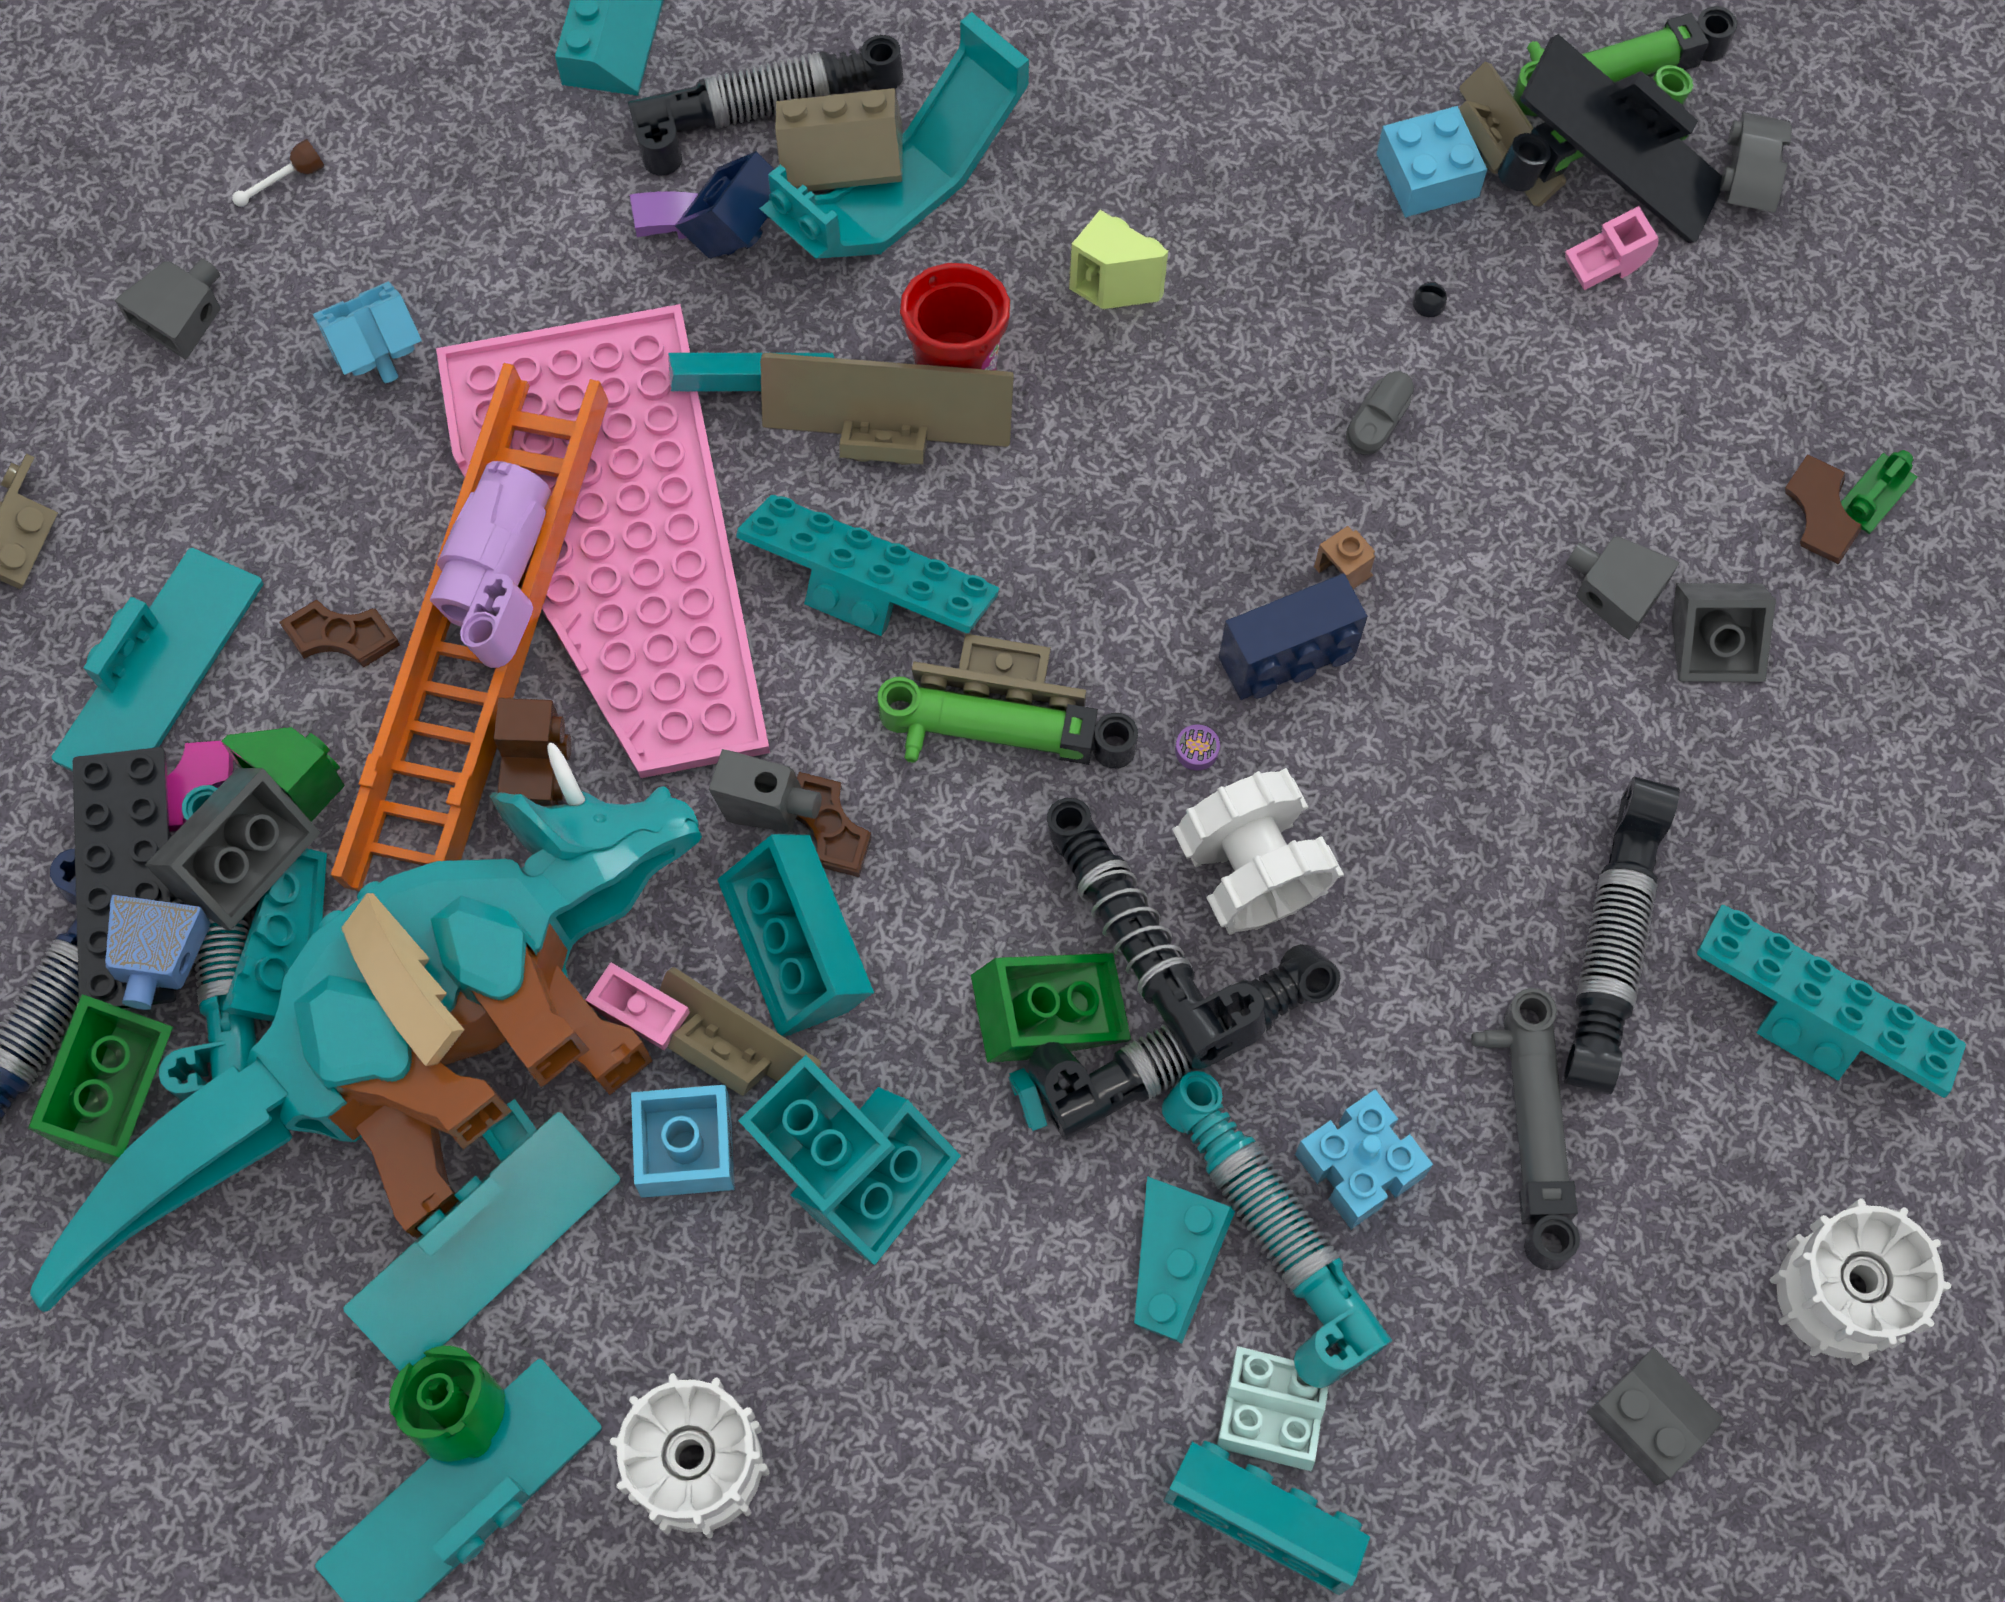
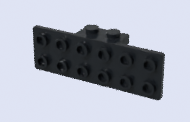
[1520,34,1722,243]
[72,747,187,1009]

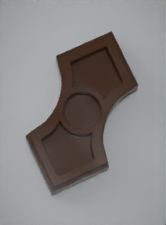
[1785,454,1861,565]
[279,599,400,668]
[796,772,872,877]

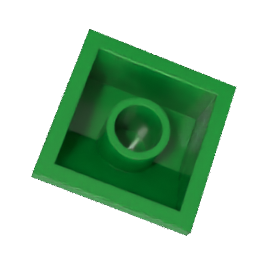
[221,727,345,822]

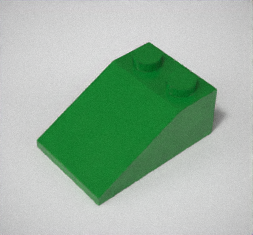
[971,953,1131,1063]

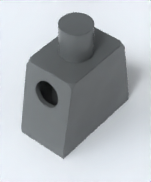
[115,258,220,360]
[1566,536,1680,640]
[709,749,822,832]

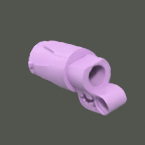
[430,461,551,668]

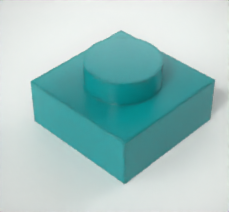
[482,1099,537,1162]

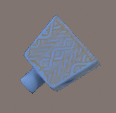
[105,895,210,1010]

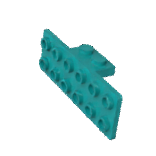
[736,495,999,636]
[51,548,264,771]
[1697,905,1966,1098]
[343,1112,620,1371]
[315,1359,602,1602]

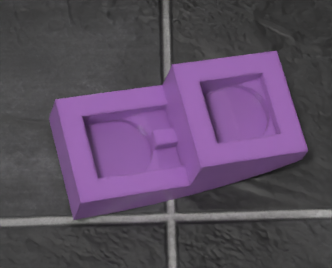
[630,191,698,239]

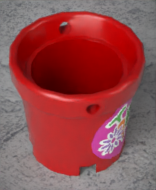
[900,263,1010,370]

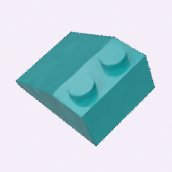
[738,1055,896,1215]

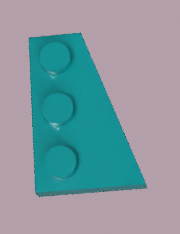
[1134,1176,1235,1344]

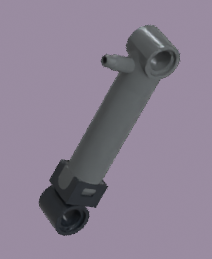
[1471,988,1580,1271]

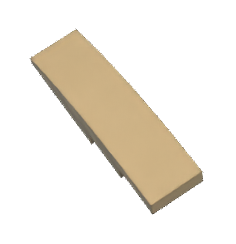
[342,893,465,1066]

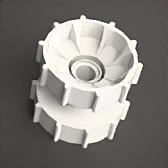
[1172,768,1344,935]
[1770,1198,1951,1365]
[610,1373,770,1538]

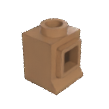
[1314,526,1375,589]

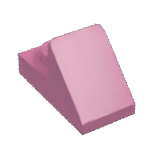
[585,962,690,1051]

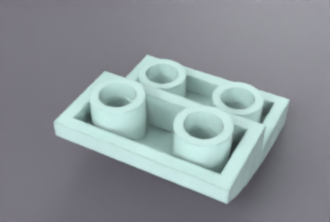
[1217,1346,1329,1471]

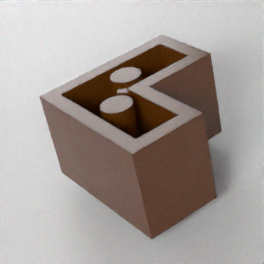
[494,698,571,807]

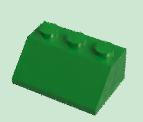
[28,994,173,1165]

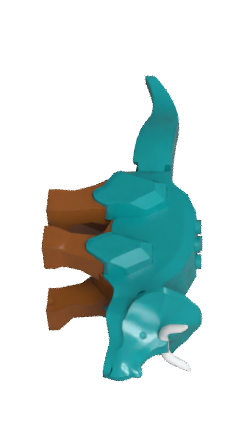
[30,743,702,1312]

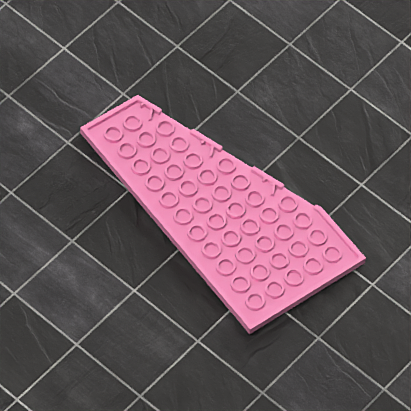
[436,304,770,778]

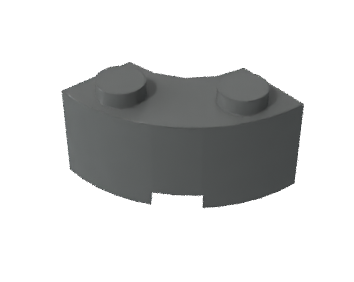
[1720,112,1792,213]

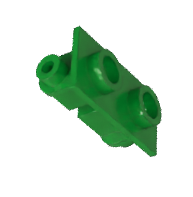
[1841,450,1917,534]

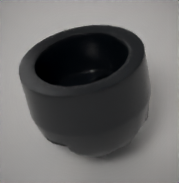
[1413,282,1447,317]

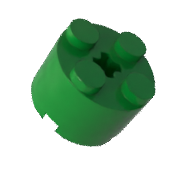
[389,1346,505,1462]

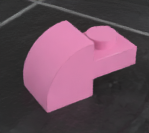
[1565,206,1659,290]

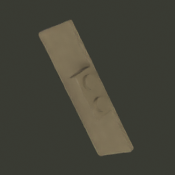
[761,353,1014,465]

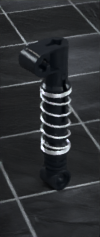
[1046,798,1266,1069]

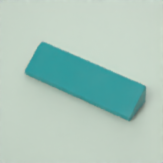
[668,353,834,391]

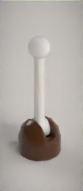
[232,138,325,207]

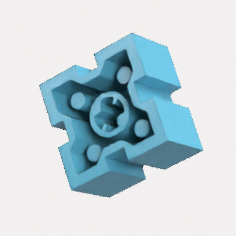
[313,281,422,383]
[1295,1089,1433,1229]

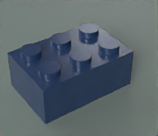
[1218,573,1368,700]

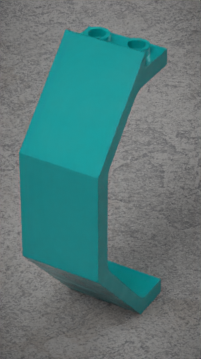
[759,12,1029,259]

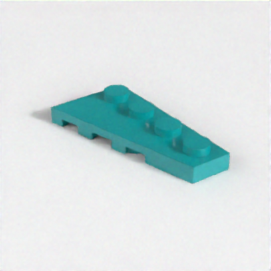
[221,848,327,1022]

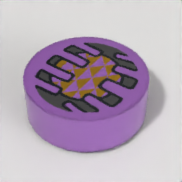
[1175,724,1220,771]

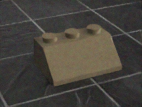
[775,88,903,191]

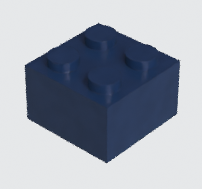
[675,151,774,259]

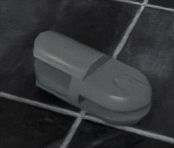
[1346,371,1414,455]

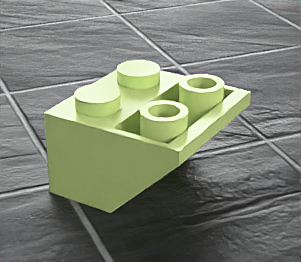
[1069,210,1168,309]

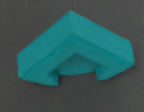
[1008,1068,1048,1131]

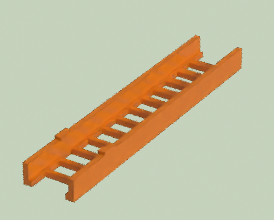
[331,363,609,891]

